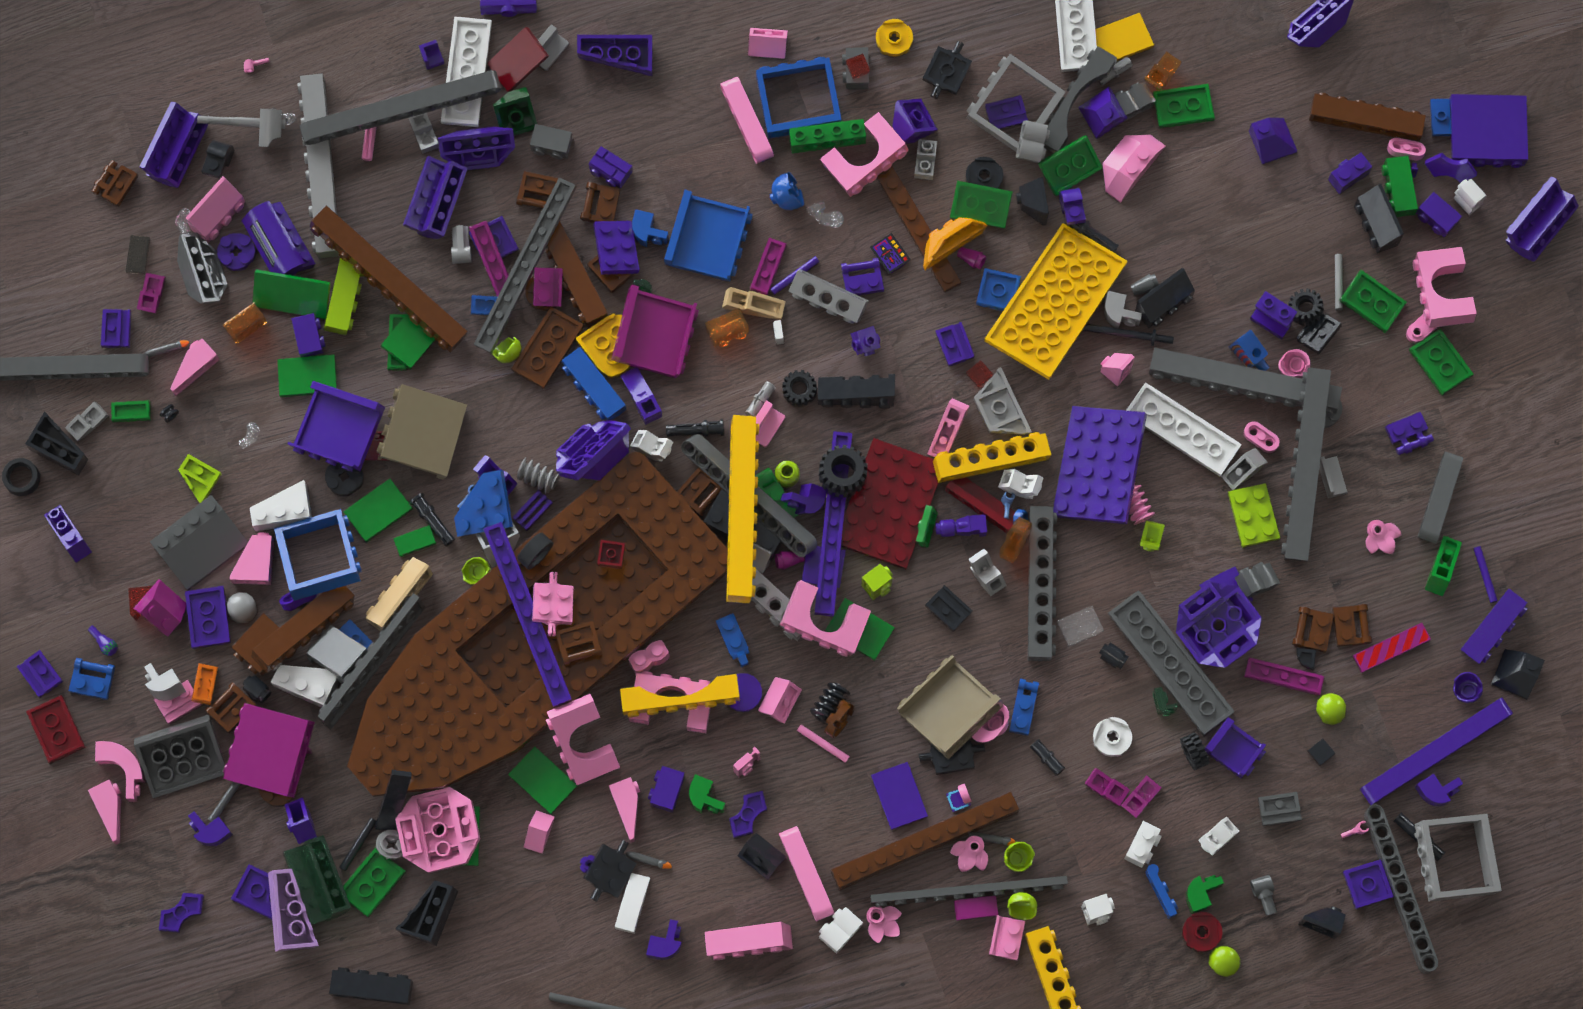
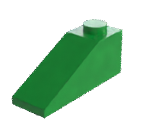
[1424,536,1462,597]

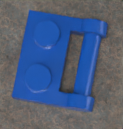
[68,658,115,700]

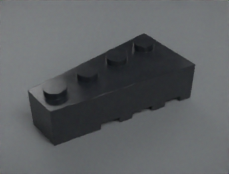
[703,489,781,562]

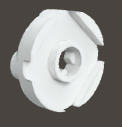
[1093,717,1132,757]

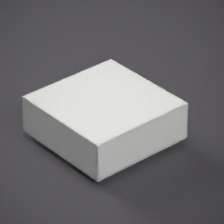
[773,320,784,344]

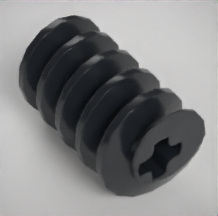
[810,682,851,725]

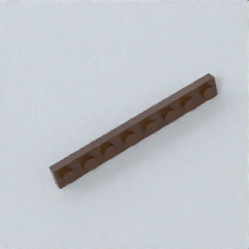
[877,166,961,293]

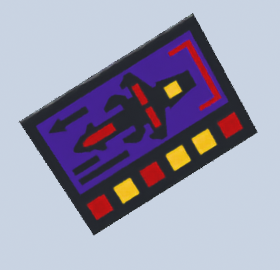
[870,233,911,274]

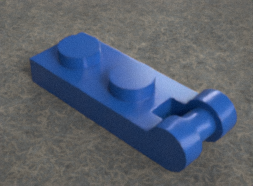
[1009,679,1039,736]
[1145,864,1178,919]

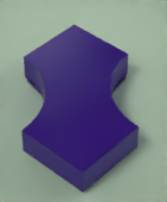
[1425,153,1477,183]
[729,791,767,838]
[159,893,204,933]

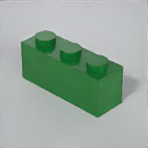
[1381,156,1418,217]

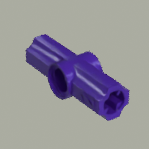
[480,0,537,17]

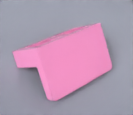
[748,28,788,59]
[756,400,785,448]
[758,677,802,724]

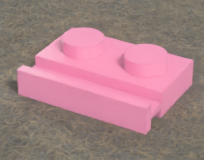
[154,680,203,725]
[733,747,760,777]
[989,915,1025,961]

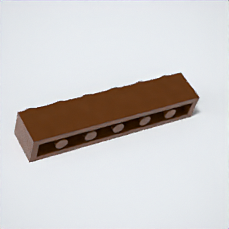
[1309,93,1426,142]
[544,221,608,328]
[251,586,355,673]

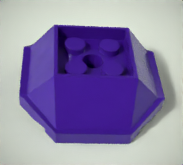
[556,420,631,480]
[1176,582,1262,668]

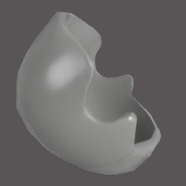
[227,592,257,623]

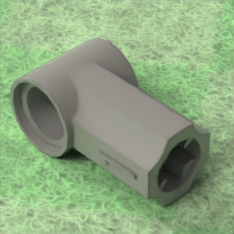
[451,225,472,264]

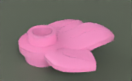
[1365,520,1401,554]
[950,835,988,872]
[866,906,902,943]

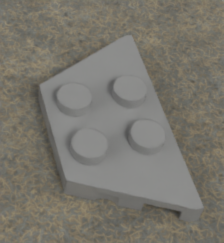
[973,367,1032,435]

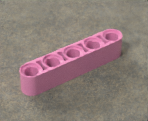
[720,77,774,164]
[779,826,834,921]

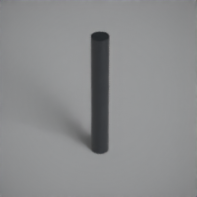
[339,817,376,872]

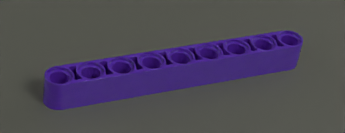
[1360,698,1513,805]

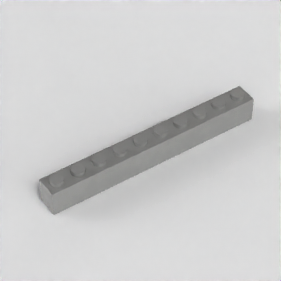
[298,74,339,259]

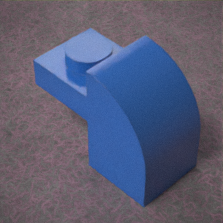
[632,209,669,247]

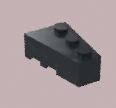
[25,411,88,476]
[396,880,458,946]

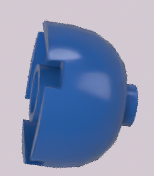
[770,172,804,210]

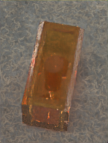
[222,302,267,345]
[705,308,749,347]

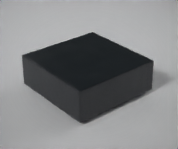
[1307,739,1335,766]

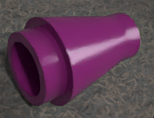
[957,247,986,270]
[774,551,804,570]

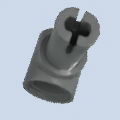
[1250,874,1277,916]

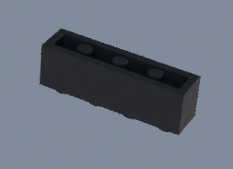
[329,967,413,1005]

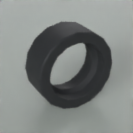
[2,458,40,496]
[517,533,553,570]

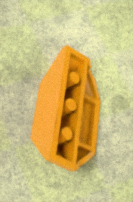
[923,218,987,271]

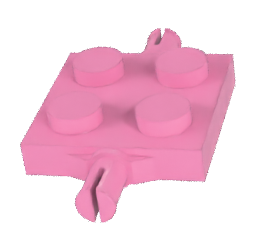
[532,572,573,636]

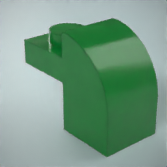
[689,774,726,814]
[1186,875,1224,914]

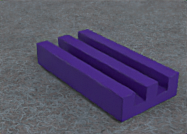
[512,490,553,531]

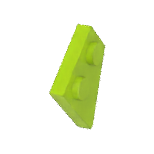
[178,454,222,503]

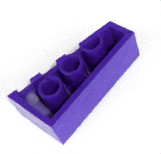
[577,35,653,77]

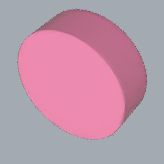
[958,784,972,804]

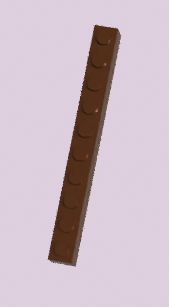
[310,205,468,353]
[831,792,1019,891]

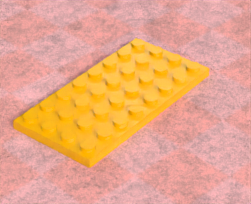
[984,223,1127,380]

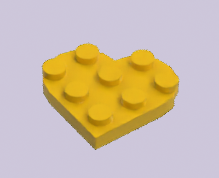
[576,314,630,378]

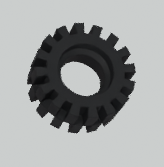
[1288,288,1324,326]
[782,370,817,407]
[1180,732,1210,770]

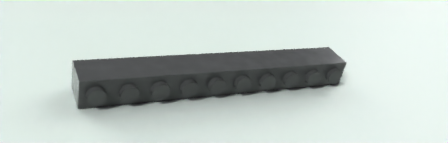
[1149,348,1342,415]
[1281,367,1331,562]

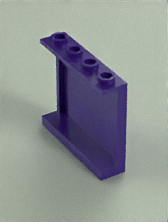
[1449,94,1528,168]
[288,381,385,472]

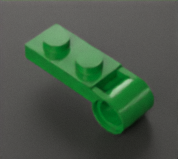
[755,467,798,518]

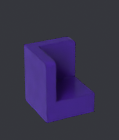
[419,40,444,70]

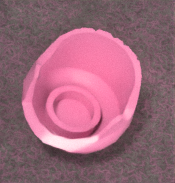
[1278,349,1310,379]

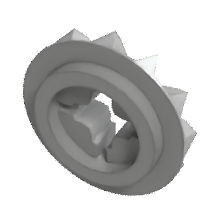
[376,830,403,860]

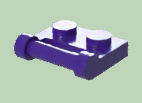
[841,258,884,296]

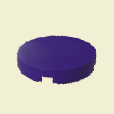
[728,673,762,712]

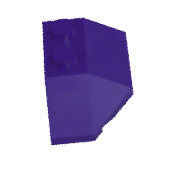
[1287,0,1354,48]
[438,127,515,170]

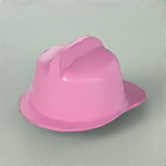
[972,705,1009,743]

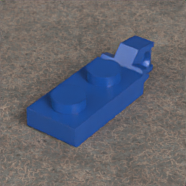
[716,613,749,667]

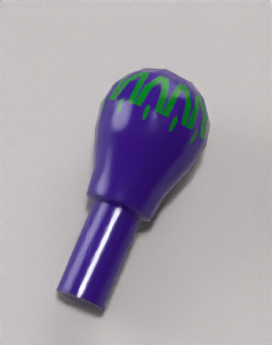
[88,625,118,656]

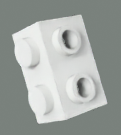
[1124,821,1162,868]
[1081,894,1115,925]

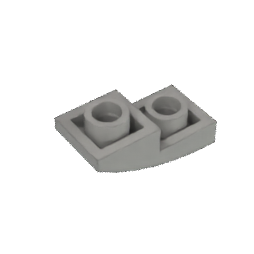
[914,139,937,180]

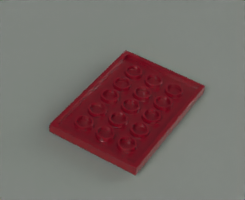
[841,438,938,570]

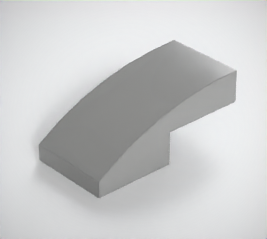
[409,113,439,154]
[65,401,109,441]

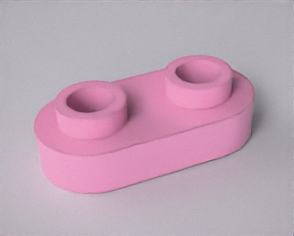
[1387,138,1426,161]
[1406,315,1437,344]
[1244,422,1279,453]

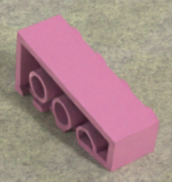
[705,922,793,960]

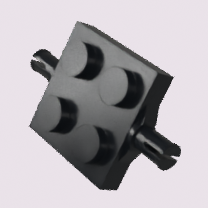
[922,41,972,99]
[919,739,985,775]
[583,840,637,902]

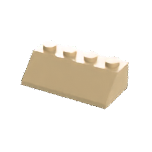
[366,557,433,631]

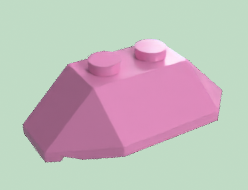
[1102,135,1166,203]

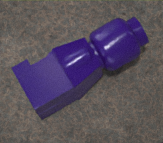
[935,515,987,537]

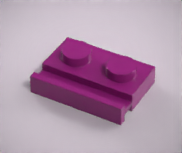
[533,267,562,307]

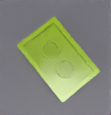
[1228,483,1280,548]

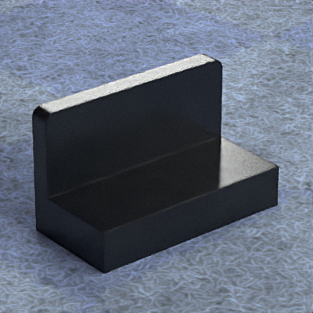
[737,833,786,880]

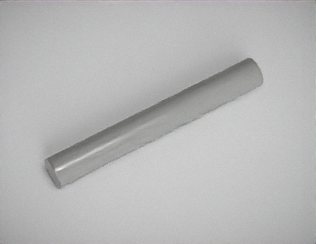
[1335,254,1343,310]

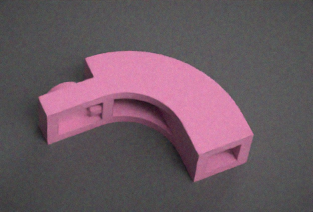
[95,741,145,802]

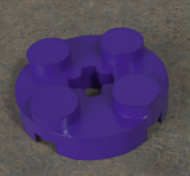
[217,233,256,271]

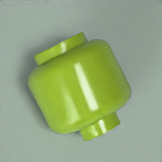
[775,461,800,488]

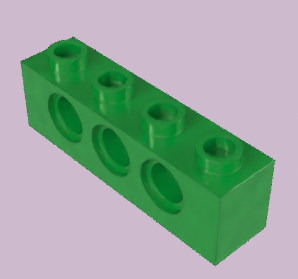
[789,119,866,154]

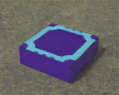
[946,790,971,813]

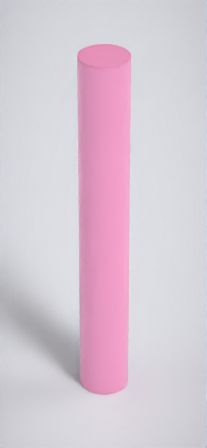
[797,725,850,763]

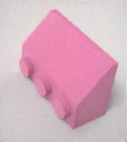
[186,177,245,243]

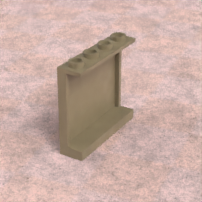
[377,384,467,480]
[897,655,1003,759]

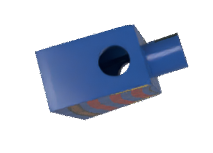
[1228,330,1270,371]

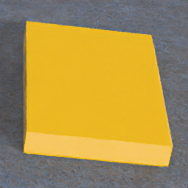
[1095,13,1154,61]

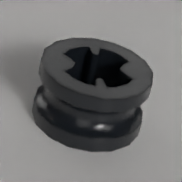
[160,404,179,423]

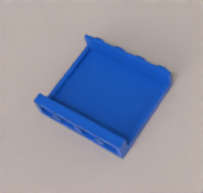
[664,190,753,282]

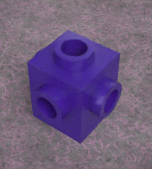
[850,326,881,356]

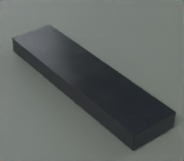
[375,770,411,831]

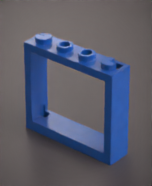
[756,57,841,139]
[274,509,362,601]

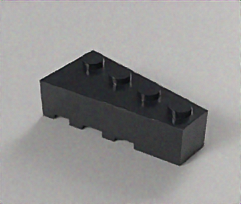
[818,374,895,409]

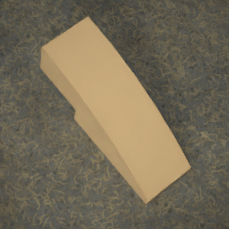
[722,287,785,320]

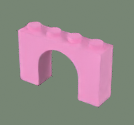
[820,112,909,197]
[1413,247,1477,328]
[780,580,871,657]
[629,671,711,733]
[546,694,620,785]

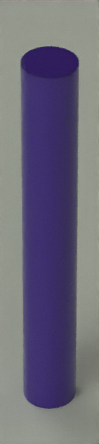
[770,256,819,295]
[1473,546,1498,603]

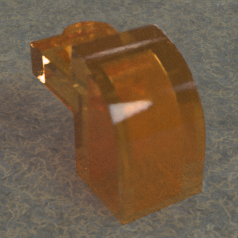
[1144,51,1182,92]

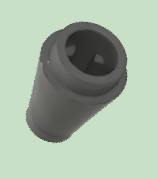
[1130,274,1159,296]

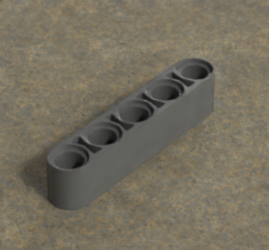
[1417,451,1463,544]

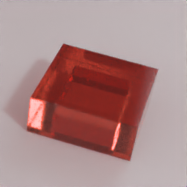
[846,54,870,79]
[966,360,993,388]

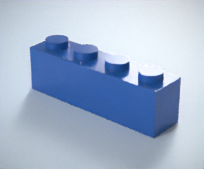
[562,347,626,420]

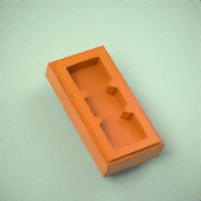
[191,663,218,705]

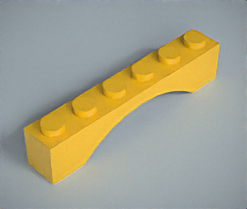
[620,674,740,718]

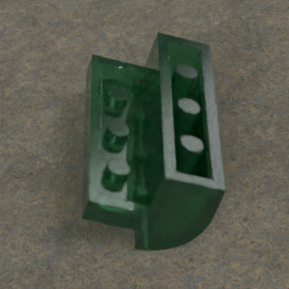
[283,835,351,925]

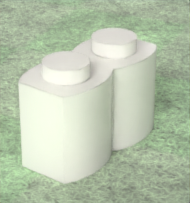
[1454,179,1487,216]
[819,907,863,954]

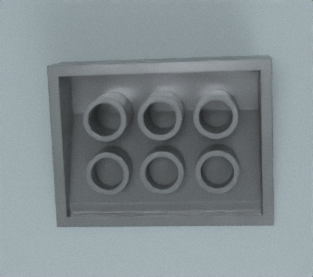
[150,495,248,590]
[134,714,225,798]

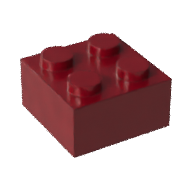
[597,540,625,569]

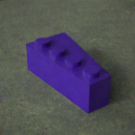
[1460,589,1528,664]

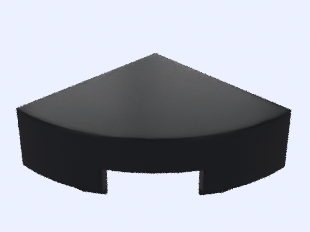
[1296,648,1316,670]

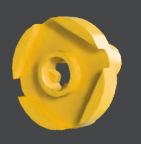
[876,19,913,57]

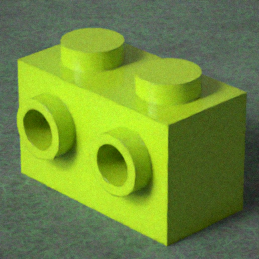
[861,563,893,600]

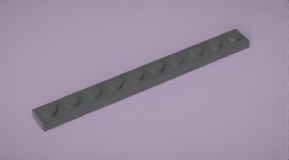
[474,177,577,354]
[870,876,1068,907]

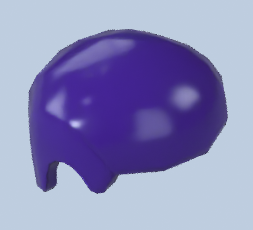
[1453,672,1483,703]

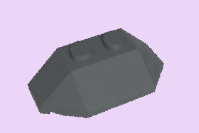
[177,233,227,304]

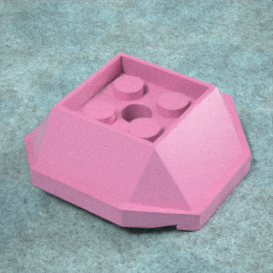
[395,787,480,873]

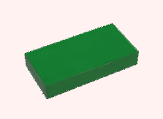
[111,400,151,422]
[393,525,436,557]

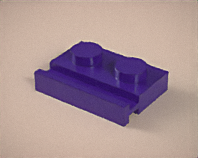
[985,95,1028,129]
[101,309,132,348]
[935,322,974,367]
[16,650,63,698]

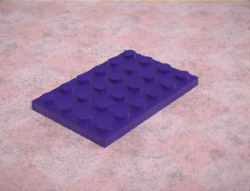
[1053,406,1147,524]

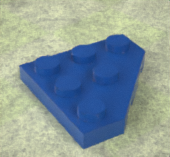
[454,470,513,537]

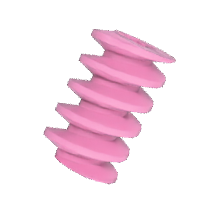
[1129,484,1155,525]

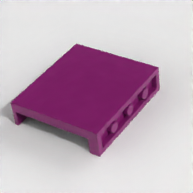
[611,285,699,378]
[223,703,315,798]

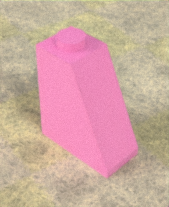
[230,532,274,585]

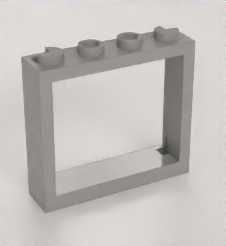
[966,54,1065,152]
[1414,814,1502,902]

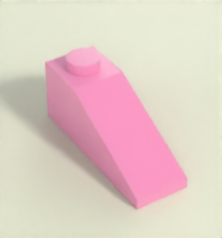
[170,339,219,396]
[1100,353,1135,387]
[927,398,969,457]
[609,777,640,843]
[88,780,121,845]

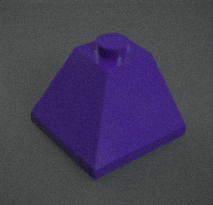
[1078,87,1128,139]
[892,99,938,144]
[1249,118,1297,164]

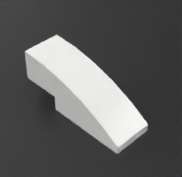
[615,873,650,934]

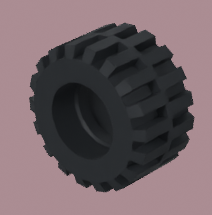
[819,445,868,498]

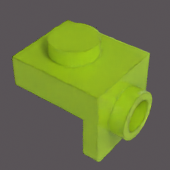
[1140,520,1165,552]

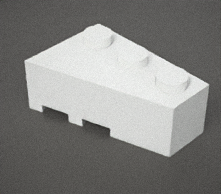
[250,480,312,532]
[271,665,339,707]

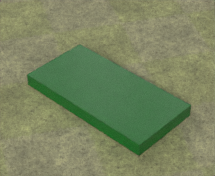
[252,269,330,319]

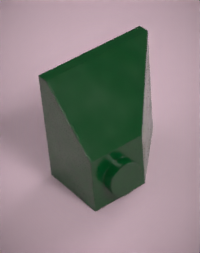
[493,87,537,136]

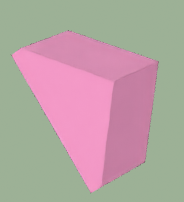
[524,810,555,854]

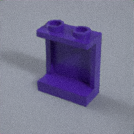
[1250,291,1297,340]
[1205,717,1266,779]

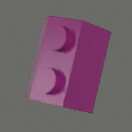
[133,579,186,637]

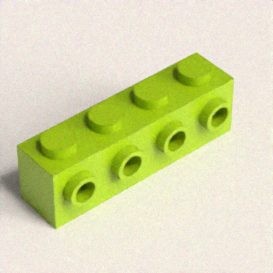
[324,258,364,335]

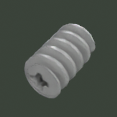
[517,457,560,493]

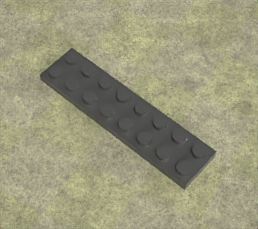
[1108,590,1235,736]
[318,593,426,730]

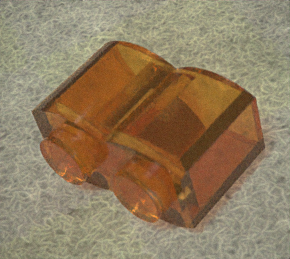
[999,517,1032,563]

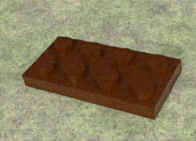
[511,306,584,389]

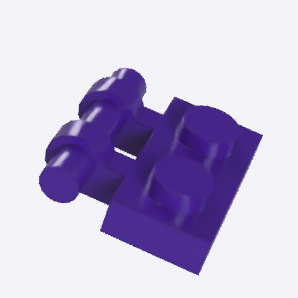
[1385,412,1434,455]

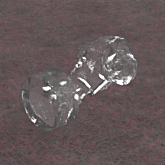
[806,201,844,228]

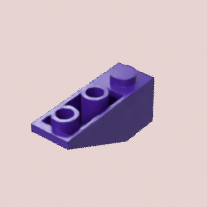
[620,367,662,425]
[44,505,92,563]

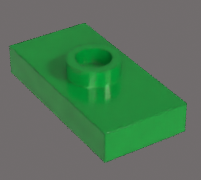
[916,505,938,548]

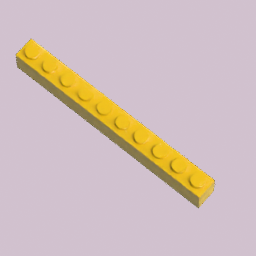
[726,415,759,603]

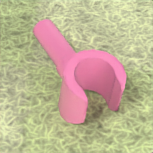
[244,58,269,73]
[1341,821,1369,839]

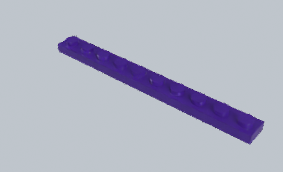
[814,431,852,617]
[484,522,572,707]

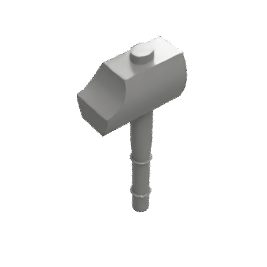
[197,109,285,147]

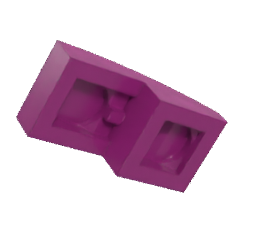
[137,273,166,313]
[1084,768,1130,806]
[1121,775,1162,818]
[954,896,999,921]

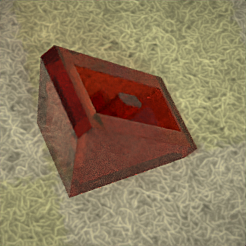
[128,586,152,621]

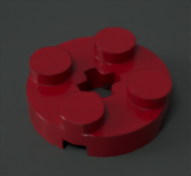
[1182,912,1222,952]

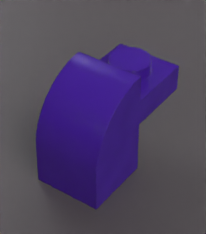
[1059,188,1086,225]
[473,455,517,495]
[781,483,827,515]
[1415,774,1463,806]
[188,811,233,846]
[646,919,682,960]

